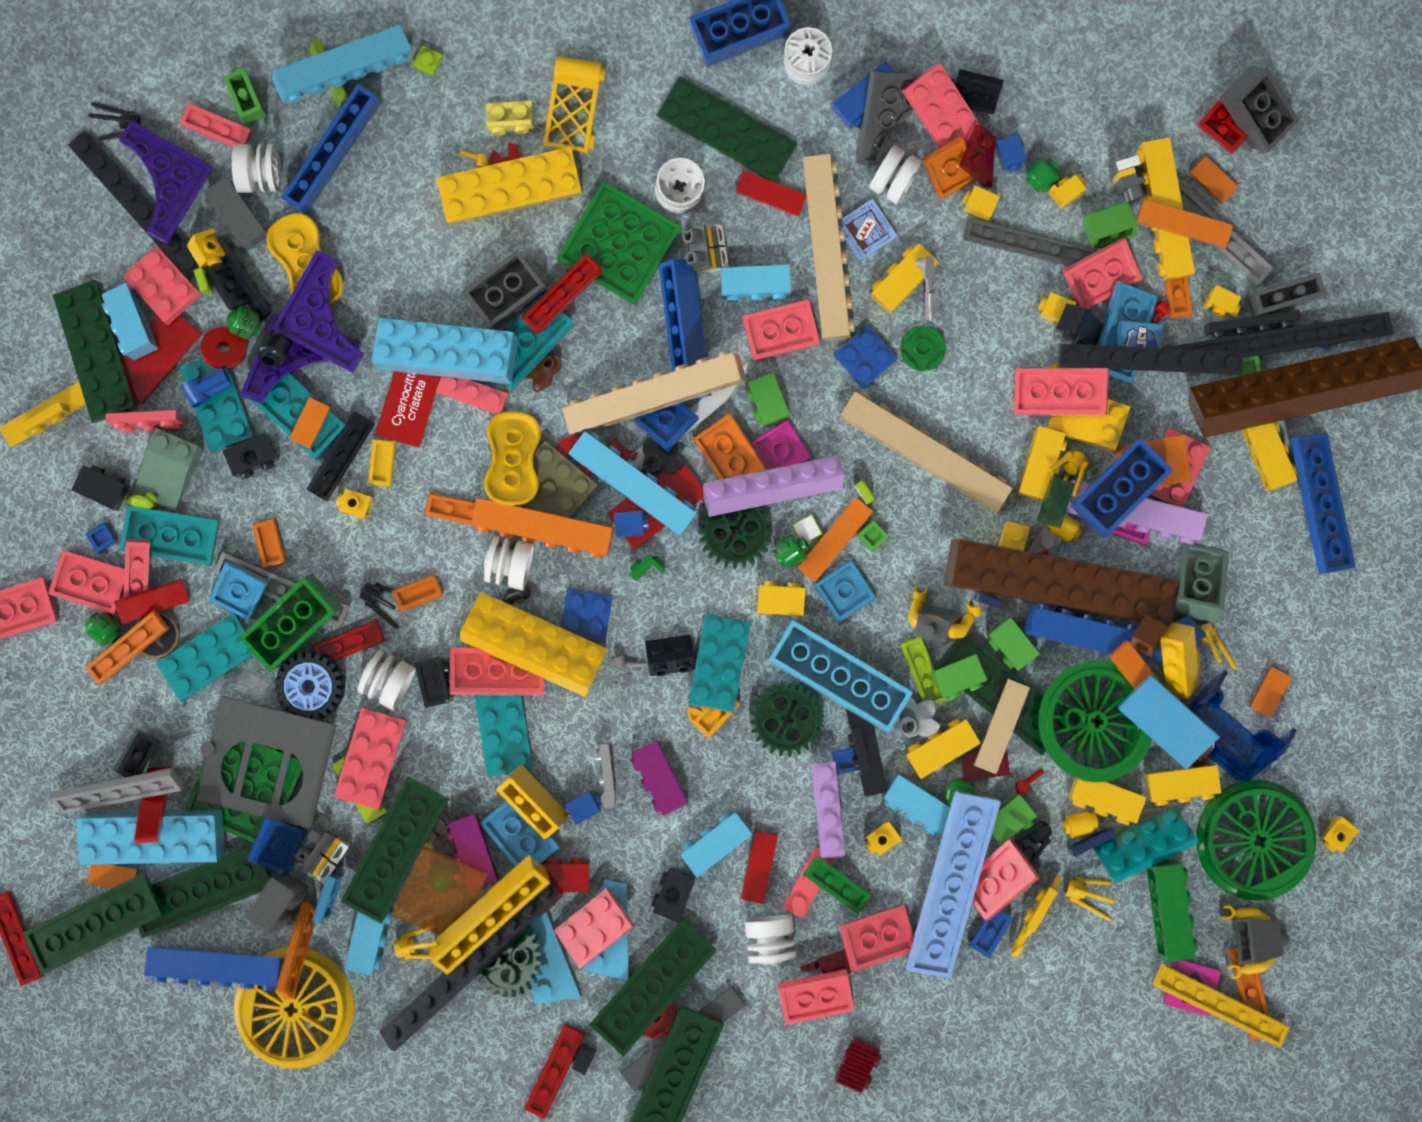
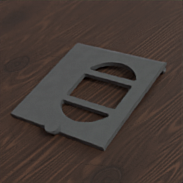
[196,696,337,828]

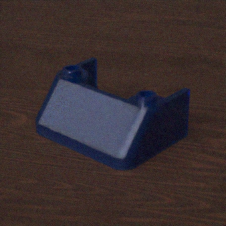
[1188,670,1297,782]

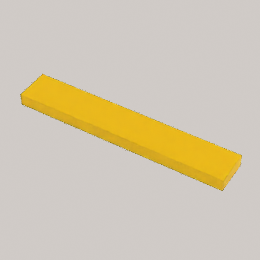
[1152,964,1290,1048]

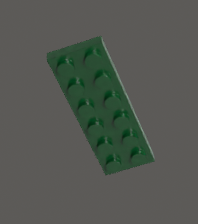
[657,76,798,183]
[53,280,137,423]
[934,634,1071,756]
[340,776,450,924]
[138,845,271,938]
[23,872,165,975]
[589,918,717,1057]
[629,1005,724,1122]

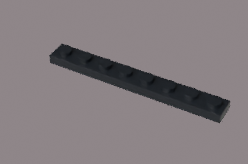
[68,130,199,280]
[1058,344,1243,375]

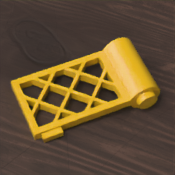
[543,56,606,154]

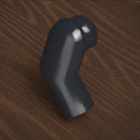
[502,586,531,606]

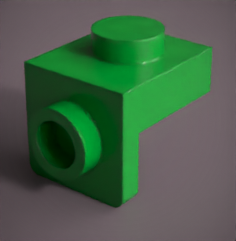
[629,555,665,582]

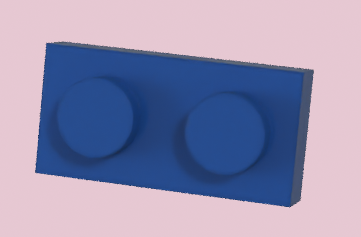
[968,910,1013,958]

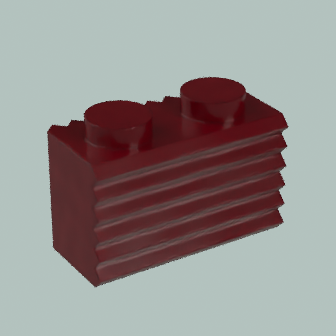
[835,1036,882,1094]

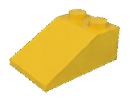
[1047,399,1130,453]

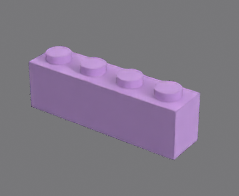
[811,762,845,859]

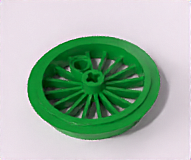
[1039,661,1152,782]
[1196,780,1316,900]

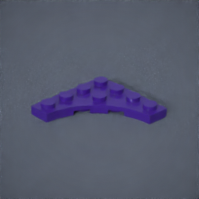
[119,120,213,245]
[272,250,364,374]
[240,314,361,404]

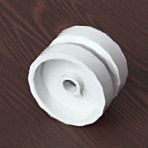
[869,144,922,205]

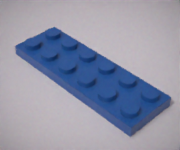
[1290,433,1356,575]

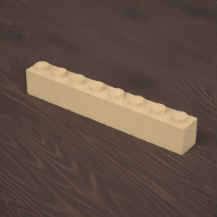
[803,154,855,341]
[562,350,747,436]
[839,391,1013,513]

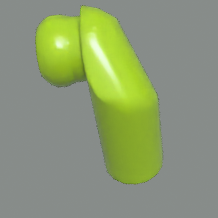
[125,492,157,509]

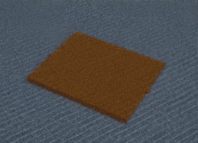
[392,846,488,935]

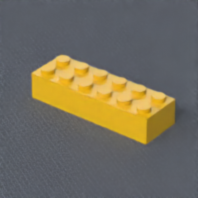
[436,147,582,225]
[459,592,607,697]

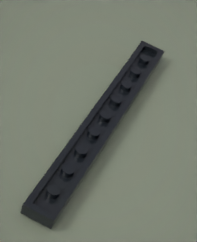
[1162,312,1393,358]
[379,877,564,1051]

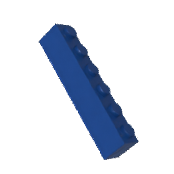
[281,84,381,215]
[658,259,712,400]
[1023,603,1163,666]
[144,947,285,991]

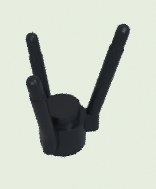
[88,102,141,141]
[360,582,399,629]
[1013,820,1052,866]

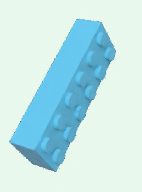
[371,318,519,384]
[768,620,913,733]
[76,810,225,865]

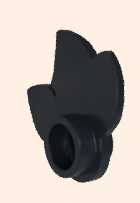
[642,437,685,476]

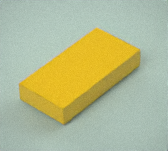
[368,439,396,487]

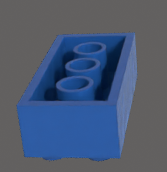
[689,0,791,67]
[1070,438,1174,538]

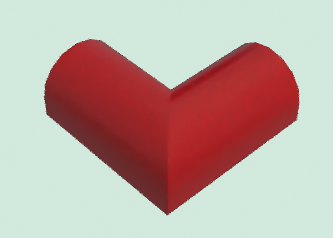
[1197,100,1248,155]

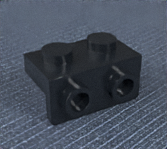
[955,69,1004,114]
[645,634,695,676]
[415,657,455,708]

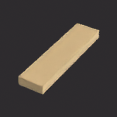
[974,679,1030,774]

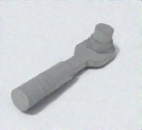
[916,256,935,320]

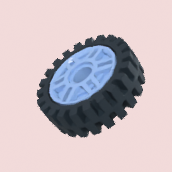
[274,652,346,720]

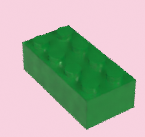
[239,573,343,672]
[1146,860,1198,962]

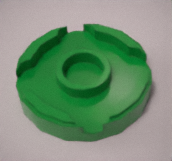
[900,326,946,372]

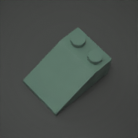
[133,428,204,512]
[1174,543,1229,624]

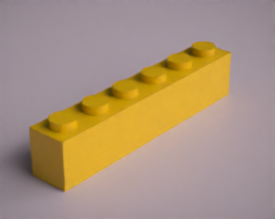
[1136,137,1195,282]
[428,855,550,975]

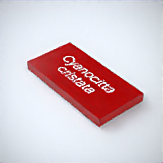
[375,371,441,448]

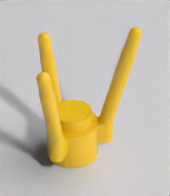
[1048,451,1089,500]
[1197,623,1237,676]
[1065,876,1116,922]
[394,923,438,960]

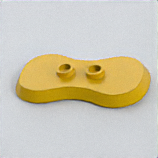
[266,213,343,305]
[484,411,541,505]

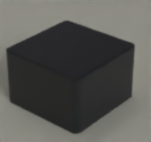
[571,1044,597,1075]

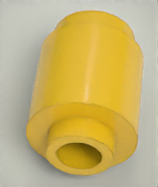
[1046,511,1082,543]
[1062,811,1098,838]

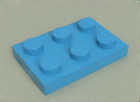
[480,801,560,867]

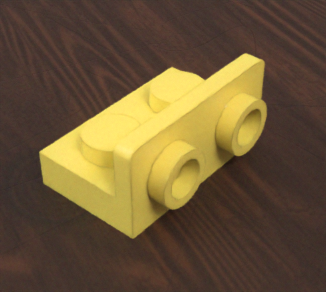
[486,101,534,135]

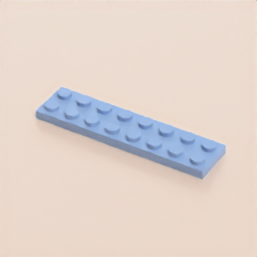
[906,790,1001,978]

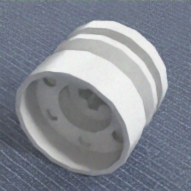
[783,27,833,85]
[232,143,282,193]
[654,157,705,214]
[484,535,534,591]
[358,649,416,710]
[744,915,797,964]

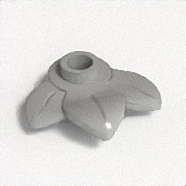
[899,697,941,738]

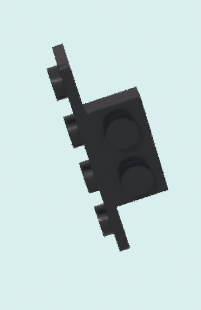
[206,236,271,322]
[845,708,887,796]

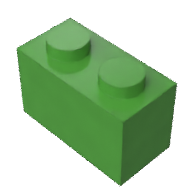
[223,68,267,125]
[1083,201,1138,250]
[745,372,790,427]
[988,617,1040,671]
[931,654,987,700]
[991,793,1037,846]

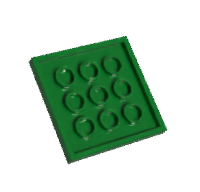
[556,181,682,306]
[185,741,303,843]

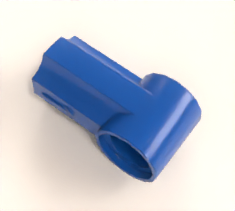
[182,368,232,408]

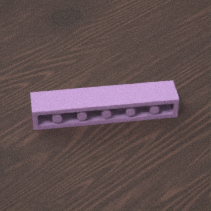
[703,456,844,517]
[1063,479,1208,545]

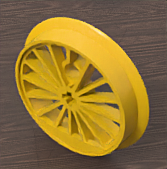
[234,947,355,1068]

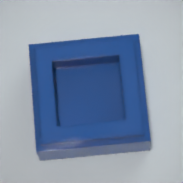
[85,522,118,554]
[832,747,858,775]

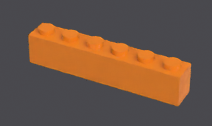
[471,498,615,558]

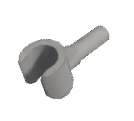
[612,656,646,670]

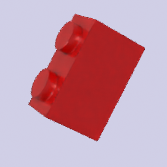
[542,858,590,892]

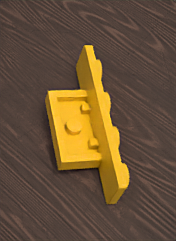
[0,382,86,447]

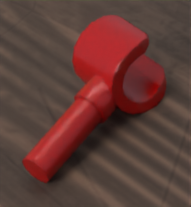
[1151,300,1170,324]
[1015,769,1044,795]

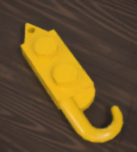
[1011,874,1062,958]

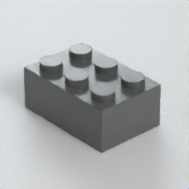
[1220,66,1300,152]
[462,250,547,330]
[245,872,308,933]

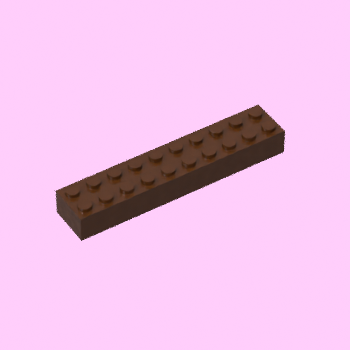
[1189,337,1422,438]
[943,539,1179,626]

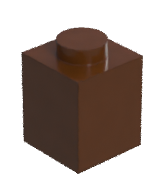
[1131,615,1167,657]

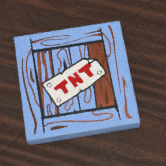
[839,199,898,262]

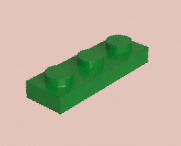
[802,856,871,914]

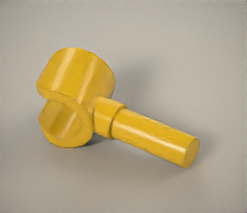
[459,149,490,168]

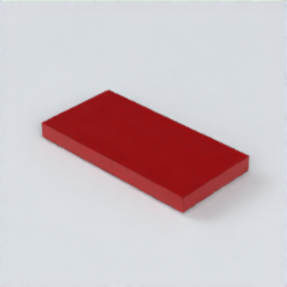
[122,315,203,404]
[607,464,703,550]

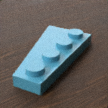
[583,878,629,981]
[529,912,581,1004]

